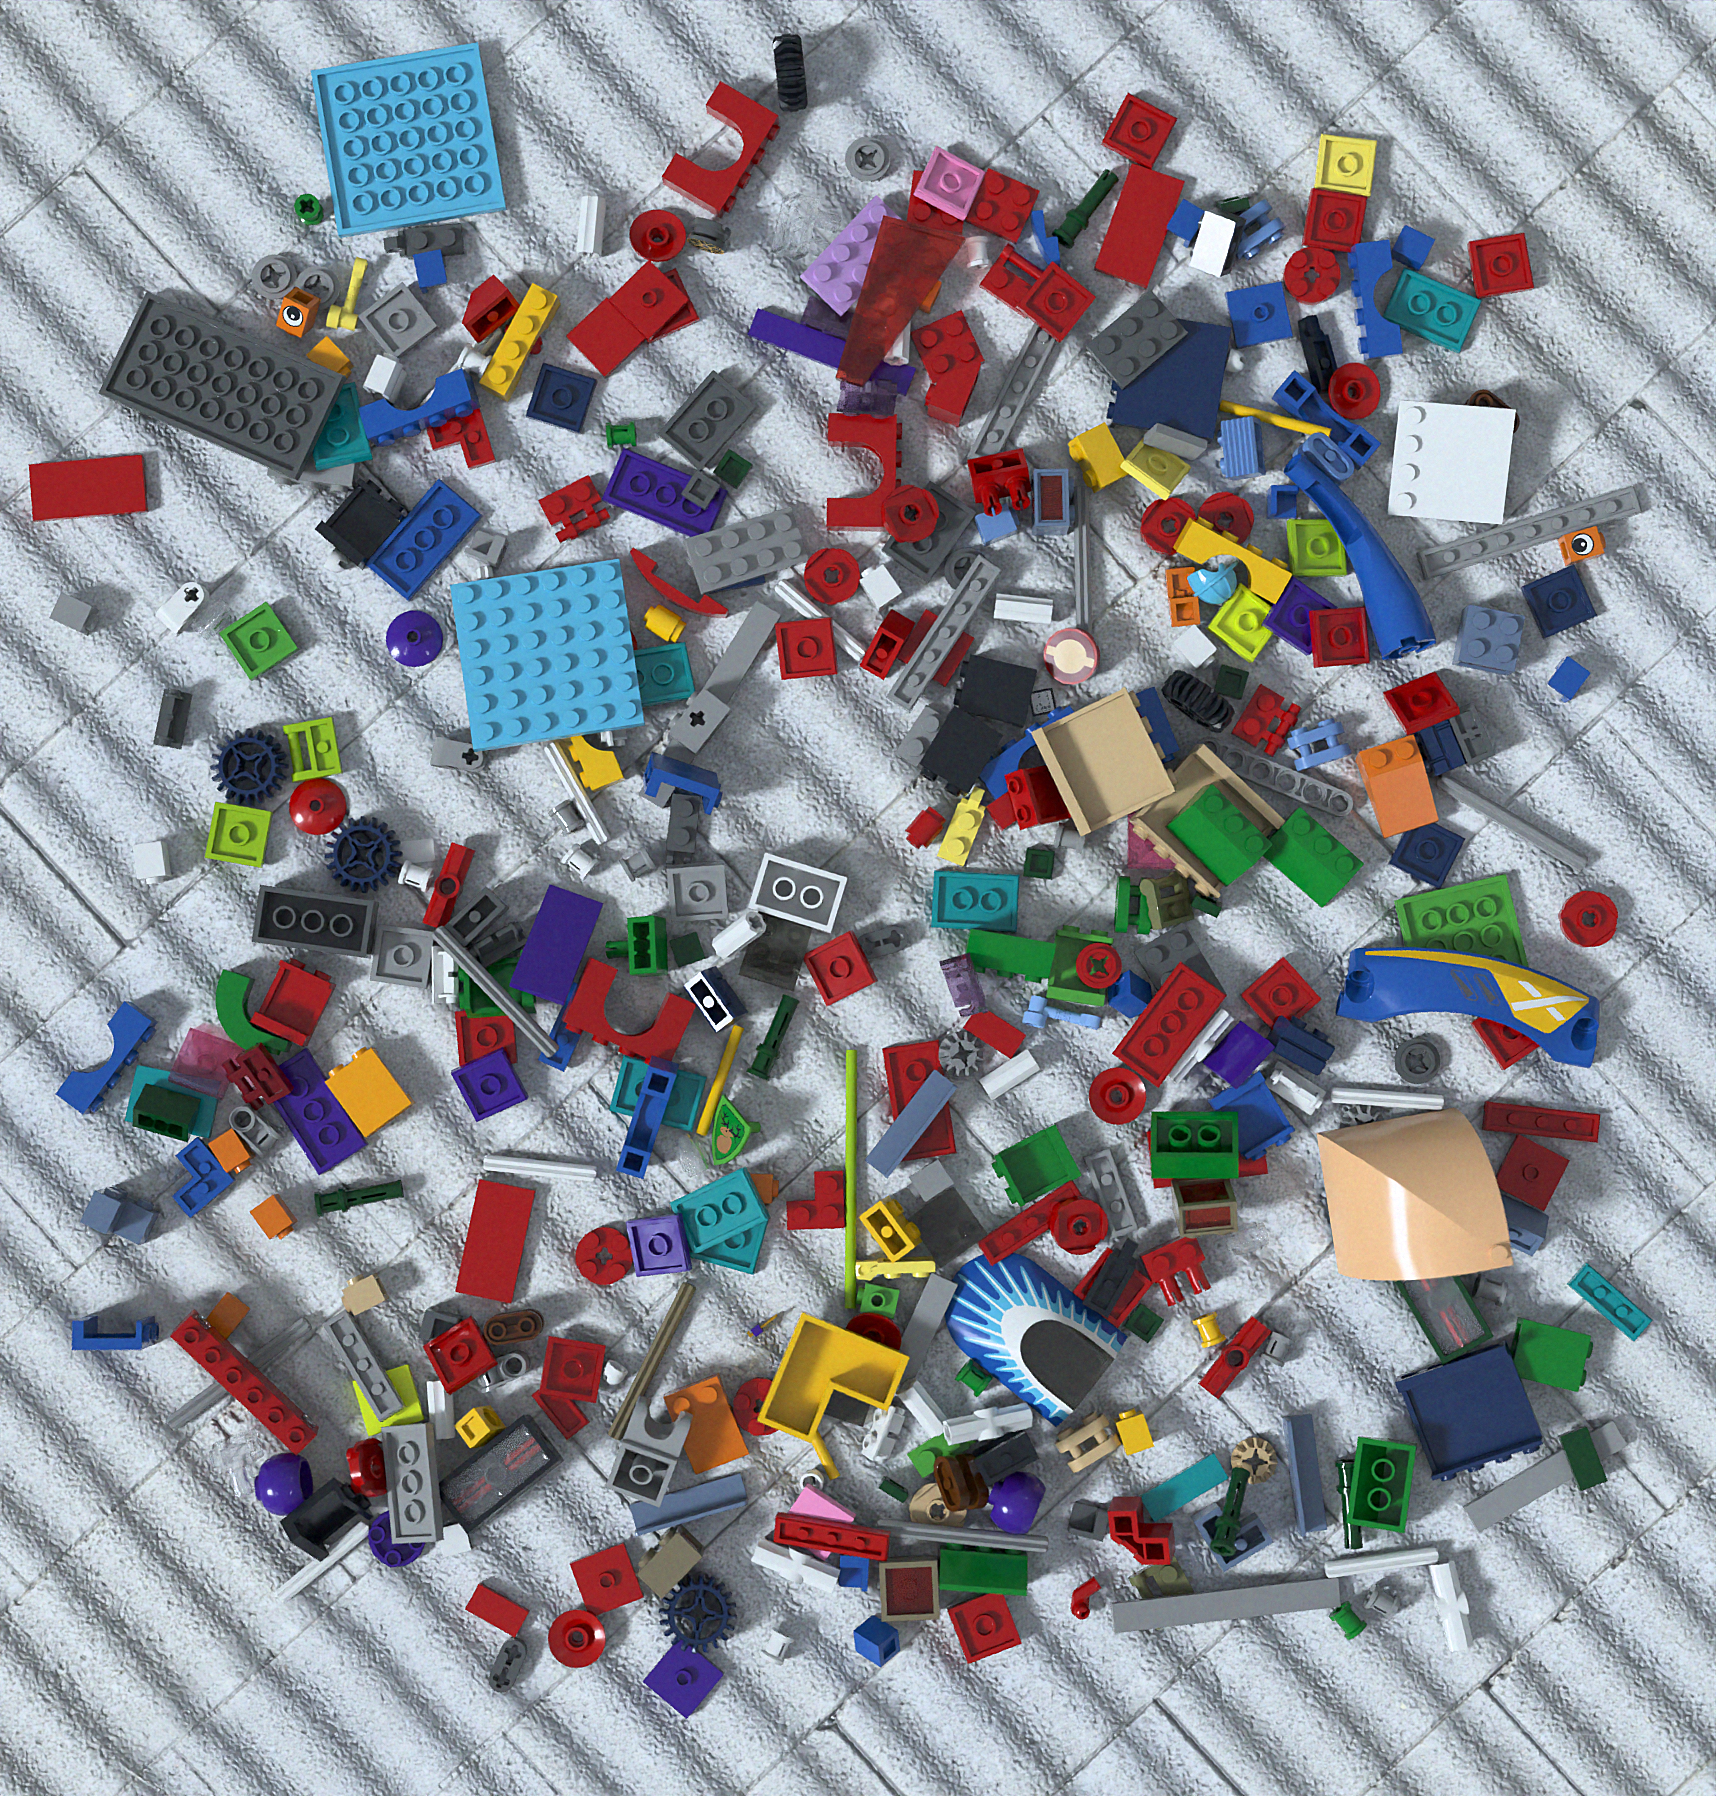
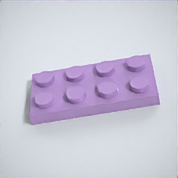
[800,195,917,316]

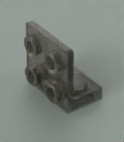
[739,912,812,991]
[908,1187,988,1268]

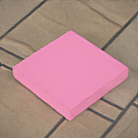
[913,146,986,221]
[787,1483,856,1561]

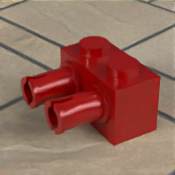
[967,448,1031,516]
[1138,1236,1211,1306]

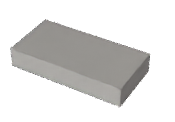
[1143,423,1208,461]

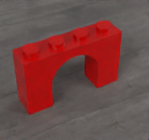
[662,81,781,218]
[826,413,902,532]
[561,957,696,1065]

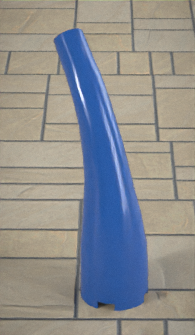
[1283,453,1436,661]

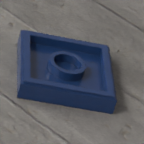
[525,363,597,435]
[1520,564,1597,639]
[1388,823,1465,890]

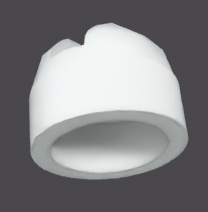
[1225,348,1246,373]
[324,547,348,573]
[602,1360,628,1385]
[800,1469,824,1491]

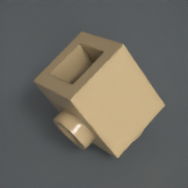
[341,1273,389,1316]

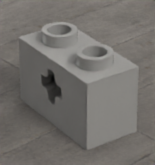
[668,688,732,756]

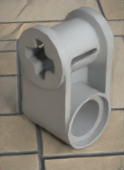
[430,737,488,772]
[229,1105,284,1158]
[479,1350,531,1394]

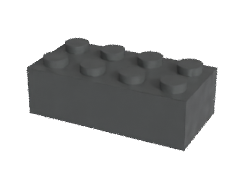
[251,885,379,959]

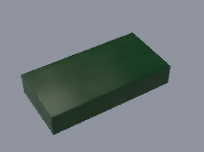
[1558,1425,1608,1491]

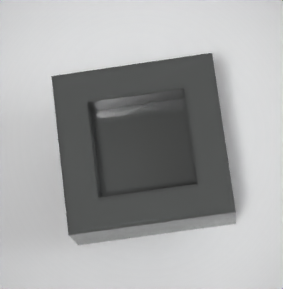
[681,470,721,511]

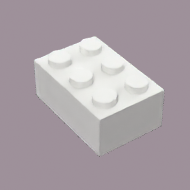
[748,853,848,934]

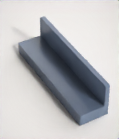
[865,1069,958,1179]
[1500,1193,1549,1256]
[1282,1413,1327,1537]
[630,1472,748,1536]

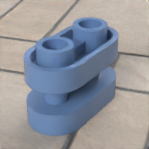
[1236,199,1286,261]
[1292,432,1354,487]
[1287,718,1352,772]

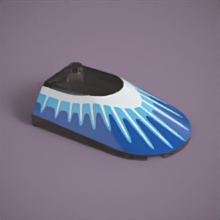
[945,1252,1128,1427]

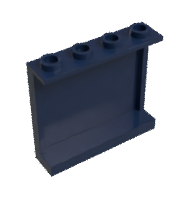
[1106,318,1231,444]
[1394,1340,1544,1482]

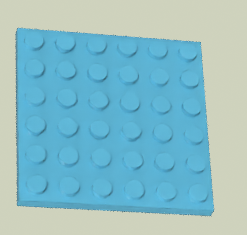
[311,42,507,238]
[450,559,645,752]

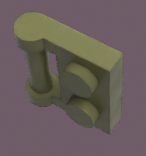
[1140,871,1194,930]
[1128,1555,1194,1630]

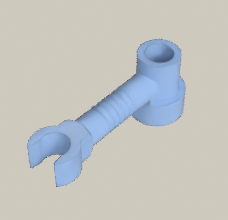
[1022,995,1101,1030]

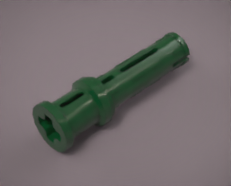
[1052,169,1119,249]
[746,994,800,1082]
[314,1180,404,1217]
[1335,1459,1363,1549]
[1210,1467,1250,1556]

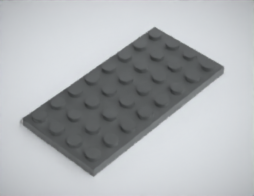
[99,291,347,481]

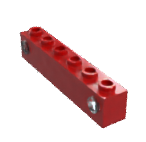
[170,1309,319,1456]

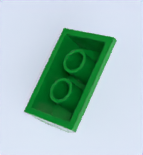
[1165,784,1273,887]
[1263,807,1364,908]
[963,929,1056,984]
[1151,1111,1239,1179]
[1346,1436,1417,1533]
[938,1543,1028,1596]

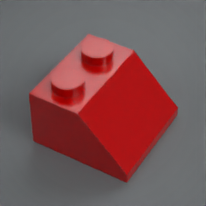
[925,361,982,428]

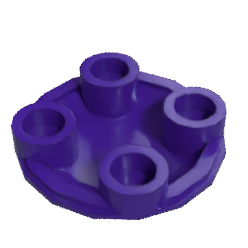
[368,1510,426,1567]

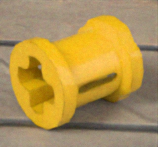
[1192,1311,1226,1348]

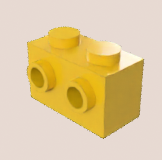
[1068,422,1129,493]
[859,1195,923,1263]

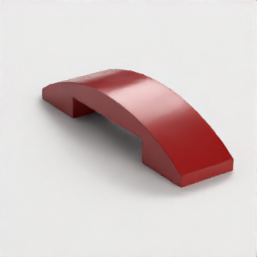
[630,547,730,618]

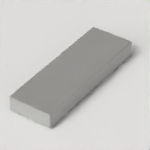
[1083,1148,1139,1239]

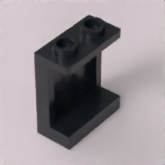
[315,478,405,570]
[953,654,1037,728]
[916,705,1003,797]
[972,1430,1039,1486]
[280,1477,374,1562]

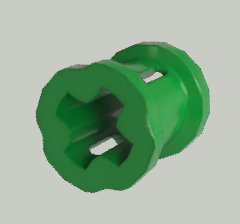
[294,194,324,226]
[606,421,637,448]
[954,1359,992,1397]
[1329,1601,1367,1640]

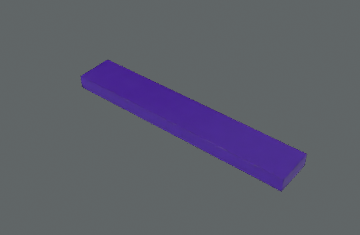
[748,308,916,396]

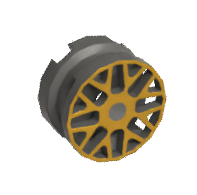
[687,217,731,254]

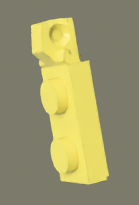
[937,786,986,867]
[856,1256,935,1281]

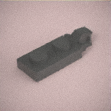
[383,224,464,260]

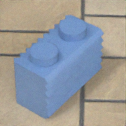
[1217,416,1266,481]

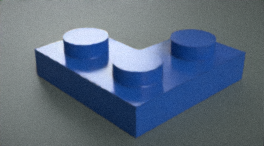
[172,1137,236,1218]

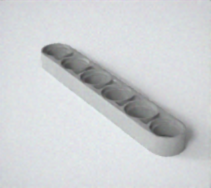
[1197,736,1354,817]

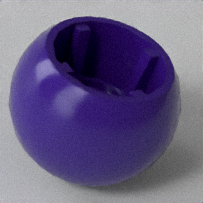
[254,1453,313,1516]
[987,1470,1046,1534]

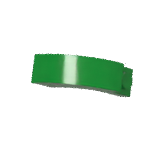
[216,969,293,1056]

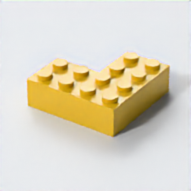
[757,1310,910,1443]

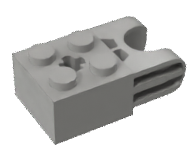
[605,1395,694,1507]

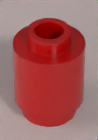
[905,806,946,850]

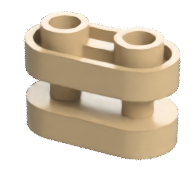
[1055,1411,1122,1473]

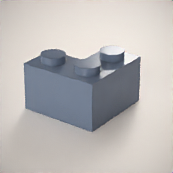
[80,1186,160,1245]
[1191,1502,1273,1572]

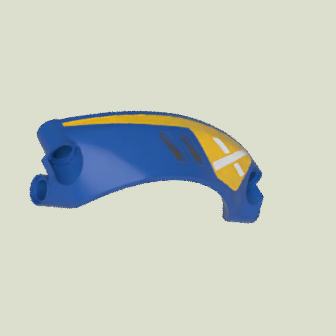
[1335,947,1600,1069]

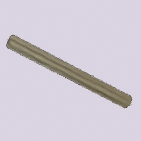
[608,1282,696,1441]

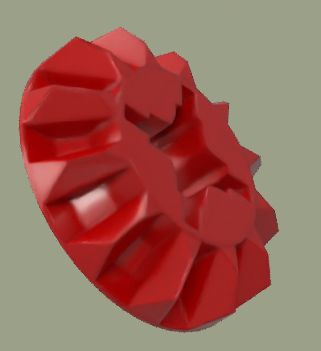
[1076,943,1122,989]

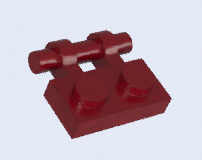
[222,1042,294,1111]

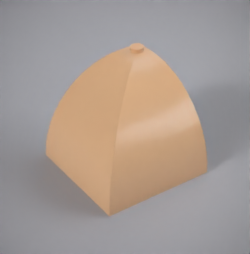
[1316,1107,1513,1280]

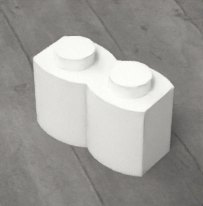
[363,352,407,405]

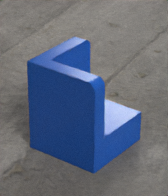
[1166,198,1205,248]
[1391,225,1435,272]
[413,249,448,294]
[1267,485,1299,519]
[1547,656,1590,703]
[1108,970,1152,1018]
[839,1554,869,1592]
[853,1615,900,1667]

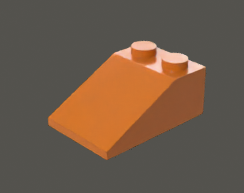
[1355,735,1439,839]
[663,1373,749,1475]

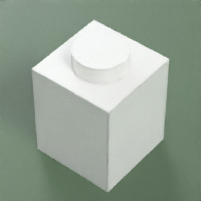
[859,564,902,612]
[1171,624,1217,672]
[132,841,172,885]

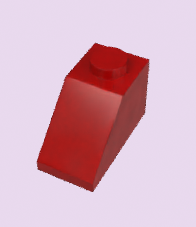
[462,274,520,344]
[860,609,916,680]

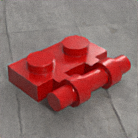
[538,475,611,543]
[1230,684,1302,757]

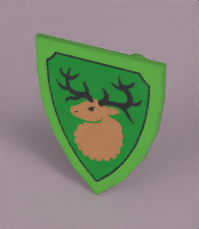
[712,1095,761,1165]

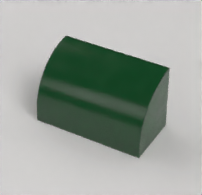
[132,1083,201,1143]

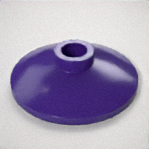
[386,610,443,667]

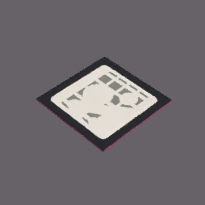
[1030,688,1056,717]

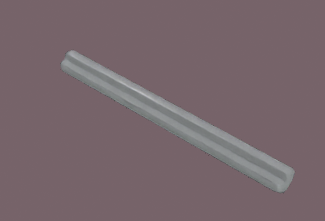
[1073,486,1092,635]
[1435,773,1588,871]
[432,926,559,1057]
[166,1317,312,1430]
[876,1519,1049,1553]

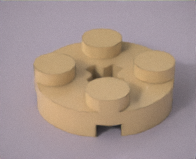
[909,1481,966,1527]

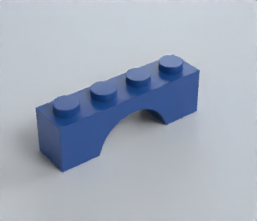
[1347,239,1403,361]
[358,368,481,447]
[1272,370,1382,471]
[978,705,1074,801]
[56,1001,158,1114]
[616,1056,679,1179]

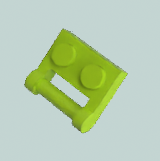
[283,717,343,783]

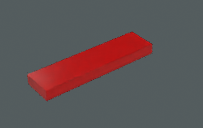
[1482,1101,1601,1143]
[975,1180,1082,1266]
[774,1512,891,1562]

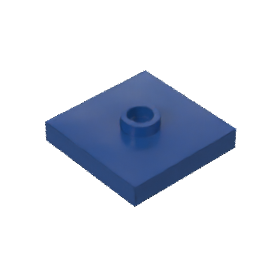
[1225,281,1293,349]

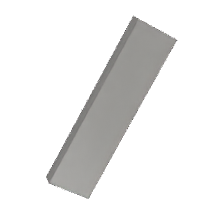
[899,1272,958,1385]
[322,1309,406,1422]

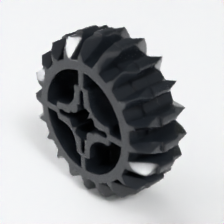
[773,33,808,112]
[1161,670,1235,733]

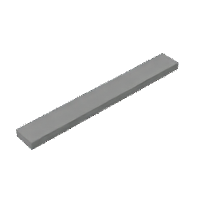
[1416,485,1642,580]
[639,601,781,809]
[1110,1577,1341,1633]

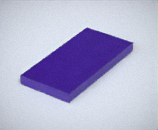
[602,448,728,537]
[509,884,603,1006]
[273,1048,368,1175]

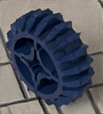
[210,728,289,806]
[325,816,403,894]
[659,1574,737,1654]

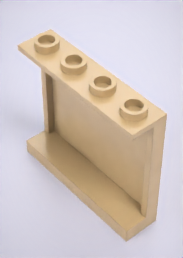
[1031,687,1178,837]
[1129,744,1285,898]

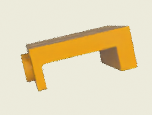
[325,1047,415,1138]

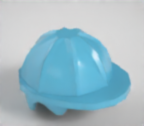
[1187,560,1239,604]

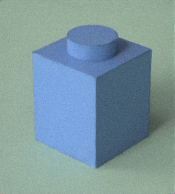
[974,503,1020,547]

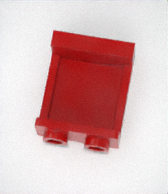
[1004,765,1072,830]
[250,957,336,1046]

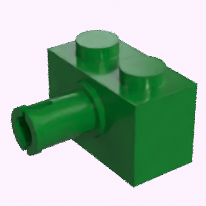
[605,915,668,977]

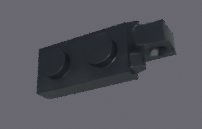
[1298,315,1338,394]
[1082,1237,1139,1318]

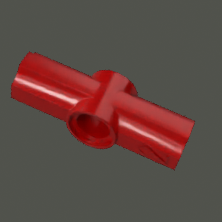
[422,842,476,928]
[1198,1315,1272,1399]

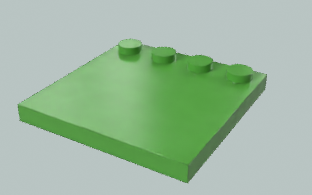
[1394,874,1529,967]

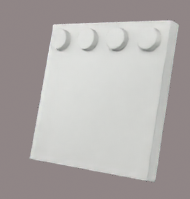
[1387,400,1516,524]

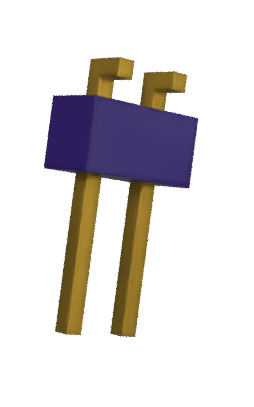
[747,1314,778,1338]

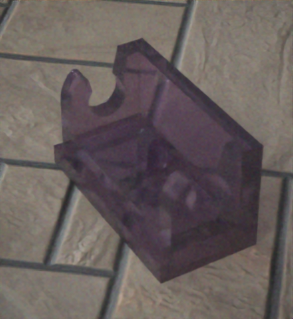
[800,296,865,344]
[939,952,988,1017]

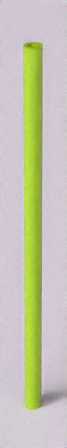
[845,1050,857,1309]

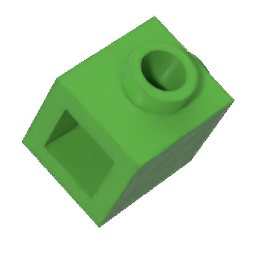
[855,1281,900,1319]

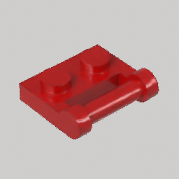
[979,243,1044,319]

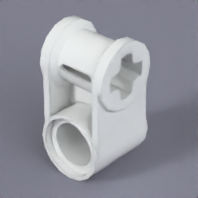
[156,582,210,636]

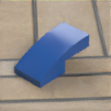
[1030,210,1061,267]

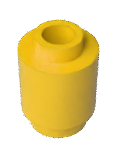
[643,604,687,643]

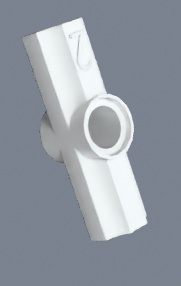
[1168,1006,1234,1084]
[943,1403,1033,1446]
[751,1537,841,1593]
[1428,1559,1474,1651]

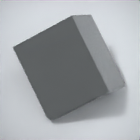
[418,1307,463,1341]
[1067,1502,1108,1542]

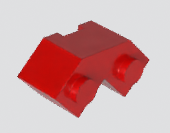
[1107,1496,1176,1565]

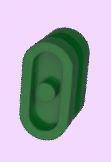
[1114,876,1152,935]

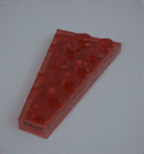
[835,215,966,388]

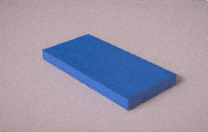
[365,479,483,602]

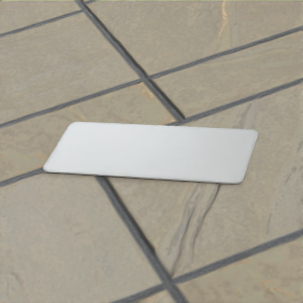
[382,838,435,864]

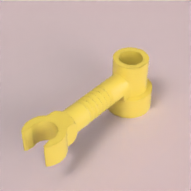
[326,257,368,331]

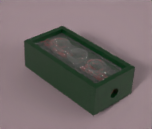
[1394,1275,1494,1364]

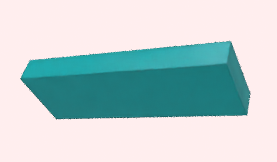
[1567,1263,1653,1342]
[1140,1452,1228,1522]

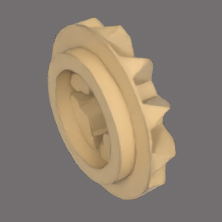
[1231,1437,1278,1484]

